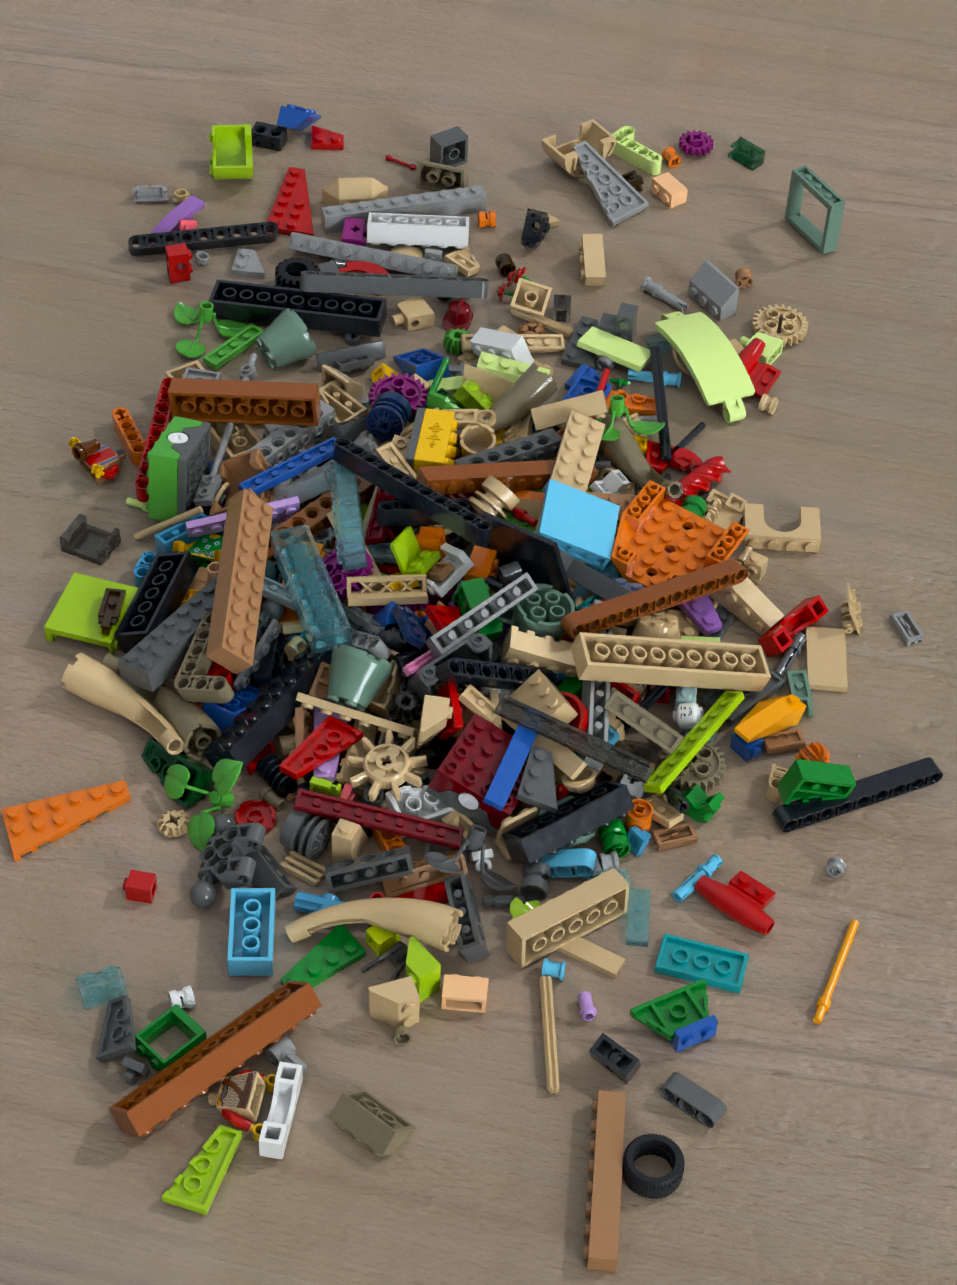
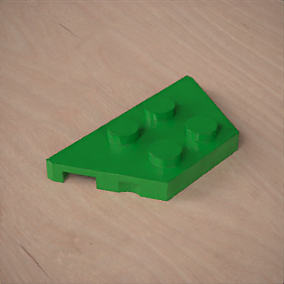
[629,978,709,1041]

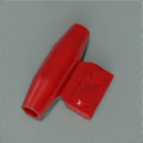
[739,338,781,400]
[694,871,776,936]

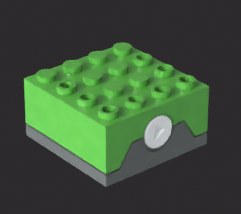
[146,416,211,524]

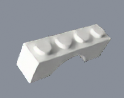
[259,1061,303,1159]

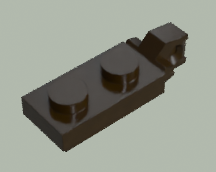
[98,588,126,635]

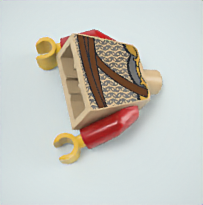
[208,1070,276,1142]

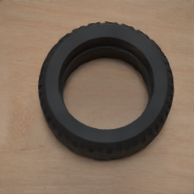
[622,1133,685,1199]

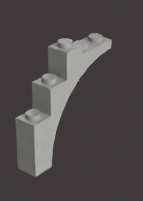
[283,429,378,503]

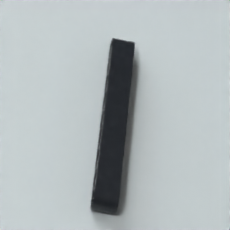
[128,221,278,256]
[772,757,943,833]

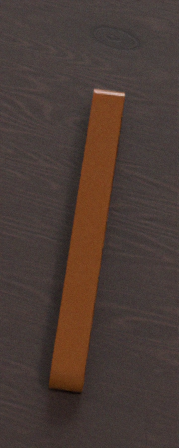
[560,559,748,639]

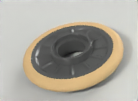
[209,482,230,516]

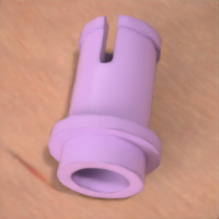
[577,991,597,1021]

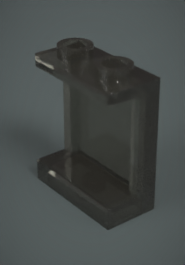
[60,514,121,566]

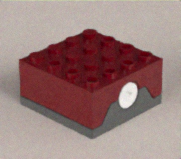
[426,713,529,836]

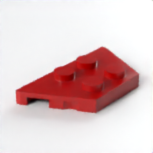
[437,682,464,740]

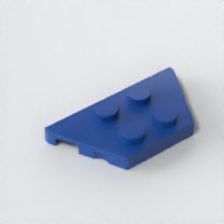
[562,365,612,401]

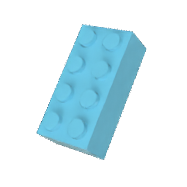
[227,888,276,976]

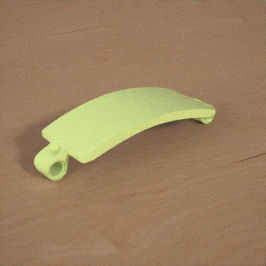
[655,311,755,423]

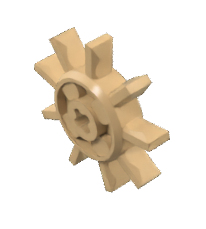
[347,730,428,802]

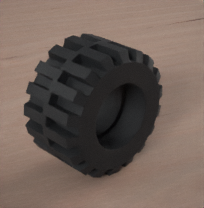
[275,257,318,289]

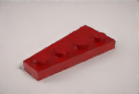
[279,715,363,780]

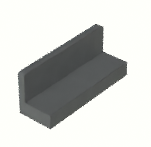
[245,845,297,899]

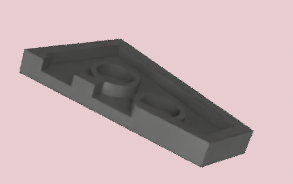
[96,995,136,1062]

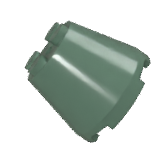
[255,308,317,370]
[514,584,575,642]
[327,644,393,712]

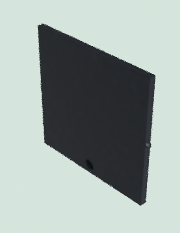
[481,511,577,611]

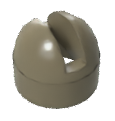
[393,1025,412,1045]

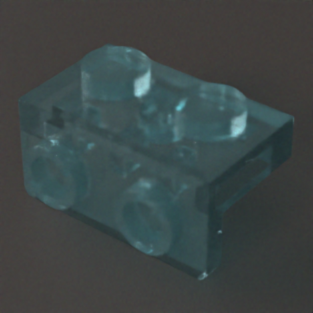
[75,966,128,1008]

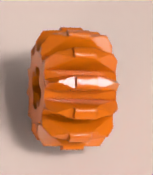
[795,742,831,763]

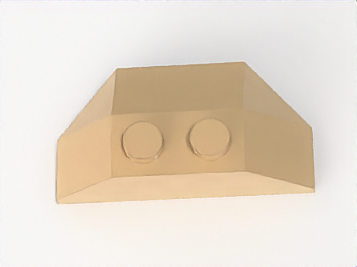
[322,177,388,206]

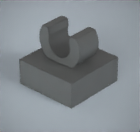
[121,1056,151,1085]

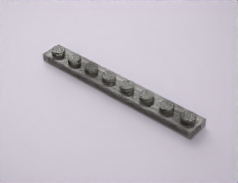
[494,695,656,784]

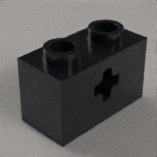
[589,1033,641,1084]

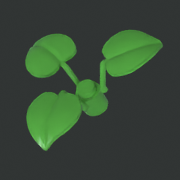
[174,301,249,358]
[594,395,665,441]
[164,759,243,851]

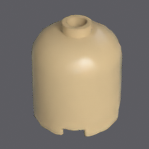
[460,423,496,457]

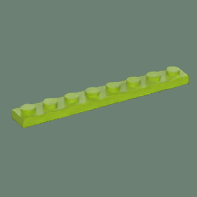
[643,690,745,794]

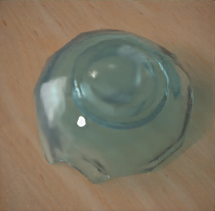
[645,333,672,355]

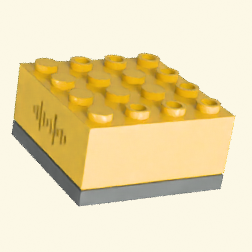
[406,407,458,475]

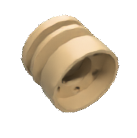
[468,475,520,519]

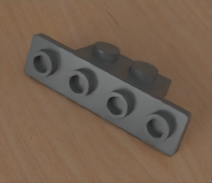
[316,340,386,373]
[233,618,281,693]

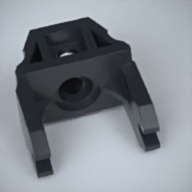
[521,208,550,248]

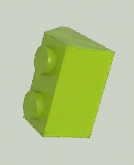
[405,936,441,1003]

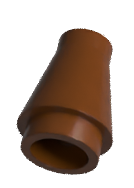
[72,439,100,461]

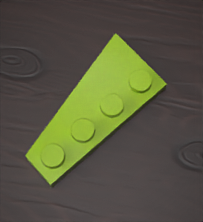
[162,1125,243,1215]

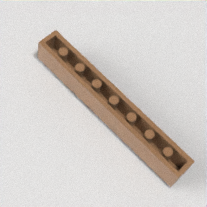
[583,1090,626,1272]

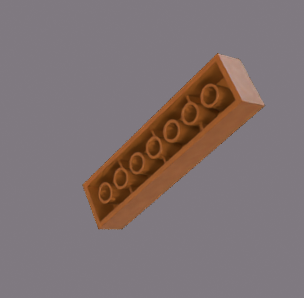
[168,378,321,426]

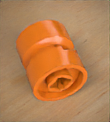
[624,798,653,834]

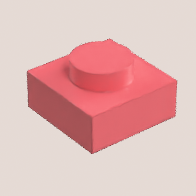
[179,220,197,231]
[340,783,356,801]

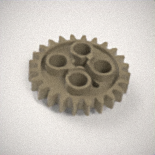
[659,739,726,792]

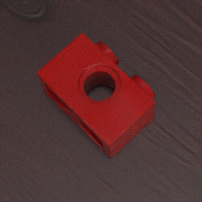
[165,243,193,284]

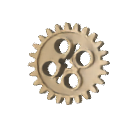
[752,304,808,347]

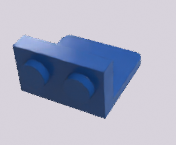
[669,1014,718,1053]

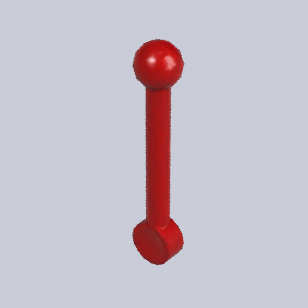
[385,155,416,170]

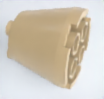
[631,610,681,640]

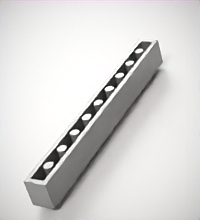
[321,185,486,234]
[289,232,459,277]
[579,599,612,774]

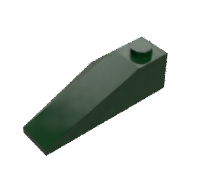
[141,737,215,809]

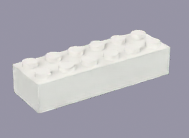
[367,212,469,249]

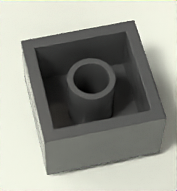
[430,126,468,167]

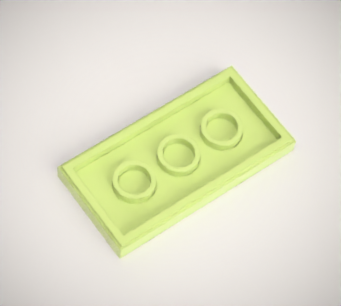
[577,326,651,372]

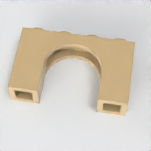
[742,503,821,553]

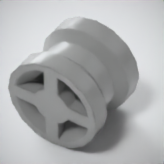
[598,851,619,873]

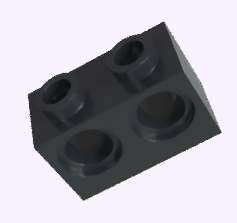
[251,121,287,152]

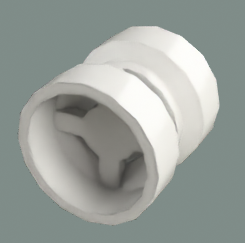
[168,985,196,1009]

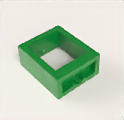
[135,1004,207,1071]

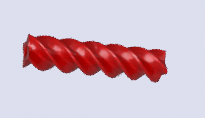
[664,456,731,507]

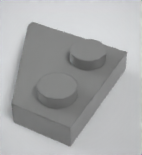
[232,248,265,278]

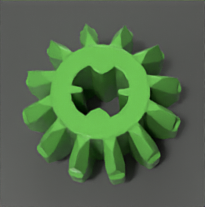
[443,327,470,356]

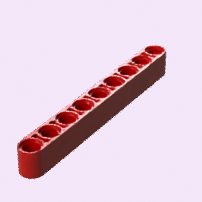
[135,377,172,503]

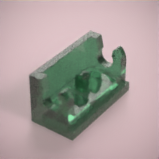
[728,137,765,171]

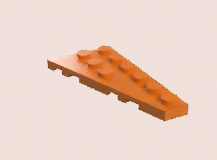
[1,780,131,862]

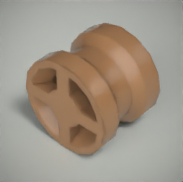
[735,267,753,289]

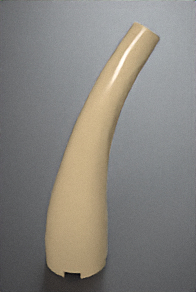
[61,653,184,755]
[285,897,463,952]

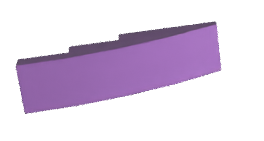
[150,195,205,246]

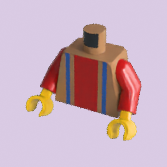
[68,437,126,486]

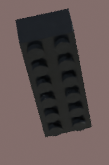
[114,551,199,653]
[502,780,635,864]

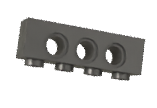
[325,845,414,893]
[444,872,489,963]

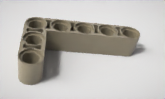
[174,610,234,704]

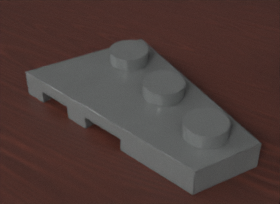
[515,745,557,814]

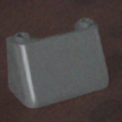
[407,633,493,707]

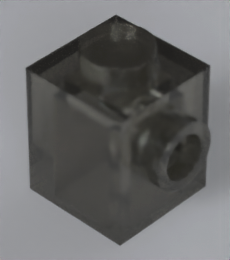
[552,294,571,322]

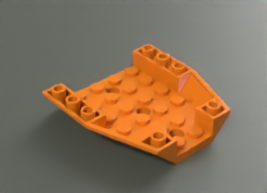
[611,480,750,588]

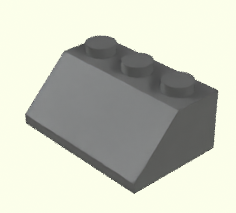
[688,260,739,322]

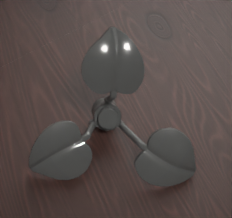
[424,824,519,891]

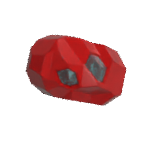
[670,448,703,473]

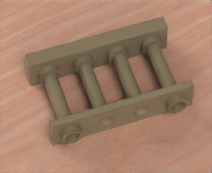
[603,687,683,754]

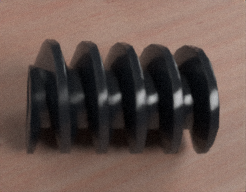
[256,753,297,798]

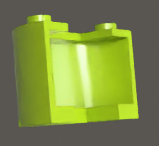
[209,124,253,180]

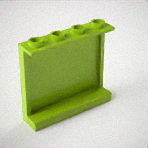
[44,573,138,655]

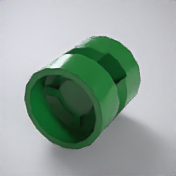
[681,495,707,530]
[597,819,631,858]

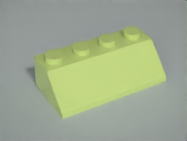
[476,352,551,382]

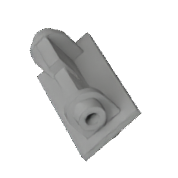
[133,185,168,202]

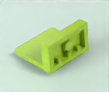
[453,379,493,410]
[390,526,441,575]

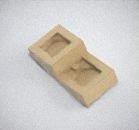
[705,489,748,514]

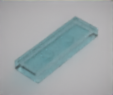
[626,888,650,947]

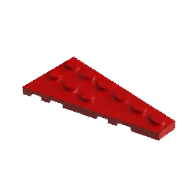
[267,167,314,236]

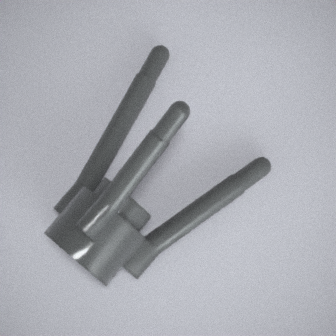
[361,941,408,982]

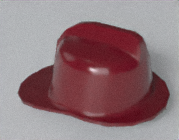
[442,298,473,331]

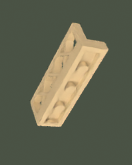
[346,574,428,606]

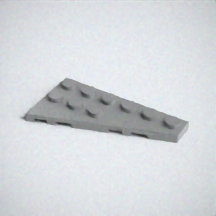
[572,141,649,227]

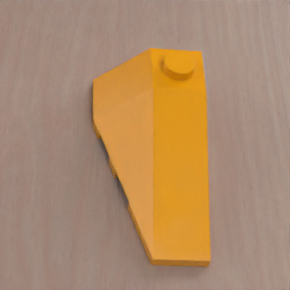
[733,694,806,743]

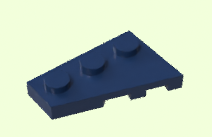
[392,604,427,650]

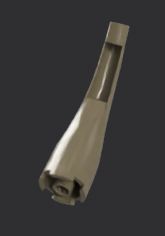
[454,364,559,443]
[599,414,683,498]
[101,653,221,760]

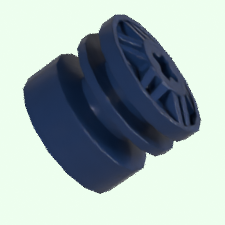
[366,391,411,441]

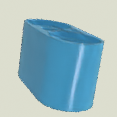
[133,551,156,588]

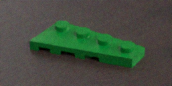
[281,924,366,988]

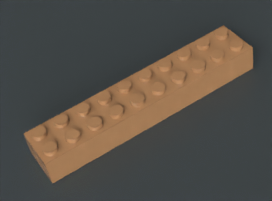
[206,489,273,675]

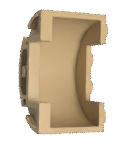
[541,119,617,177]

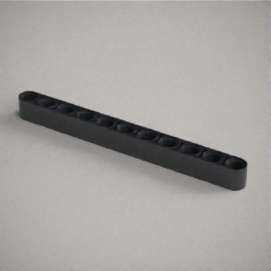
[333,438,492,547]

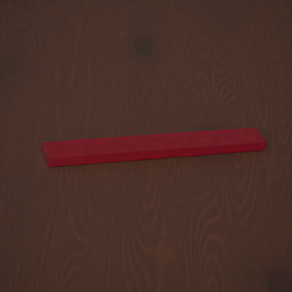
[293,788,464,850]

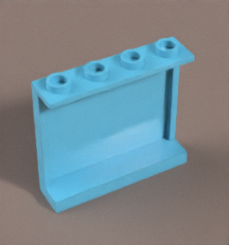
[535,479,620,569]

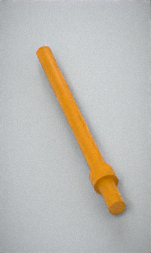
[813,920,859,1024]

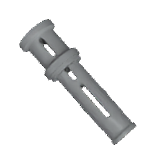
[640,277,688,313]

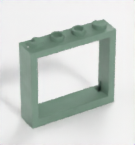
[785,165,845,254]

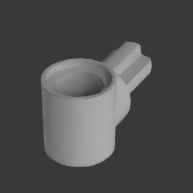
[265,1036,308,1074]

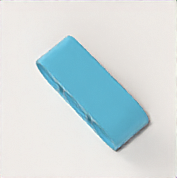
[539,848,596,879]

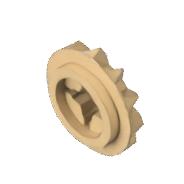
[157,808,190,838]

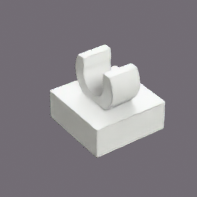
[468,849,494,872]

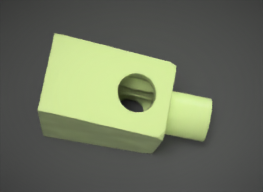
[739,332,784,365]

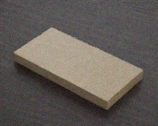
[805,626,848,692]

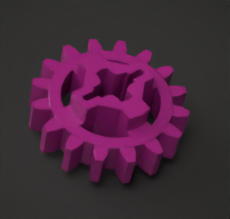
[679,130,714,157]

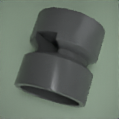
[519,862,552,902]

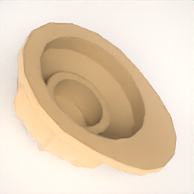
[561,767,597,794]

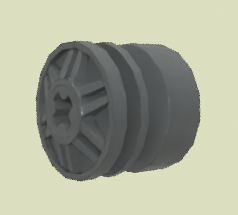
[279,810,334,861]

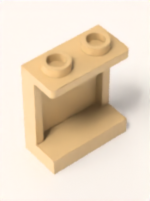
[453,684,501,740]

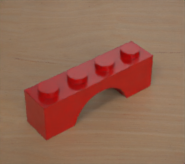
[757,595,829,656]

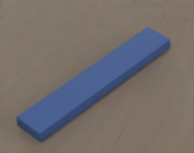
[238,437,336,495]
[482,706,546,811]

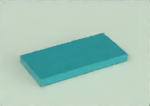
[654,933,749,994]

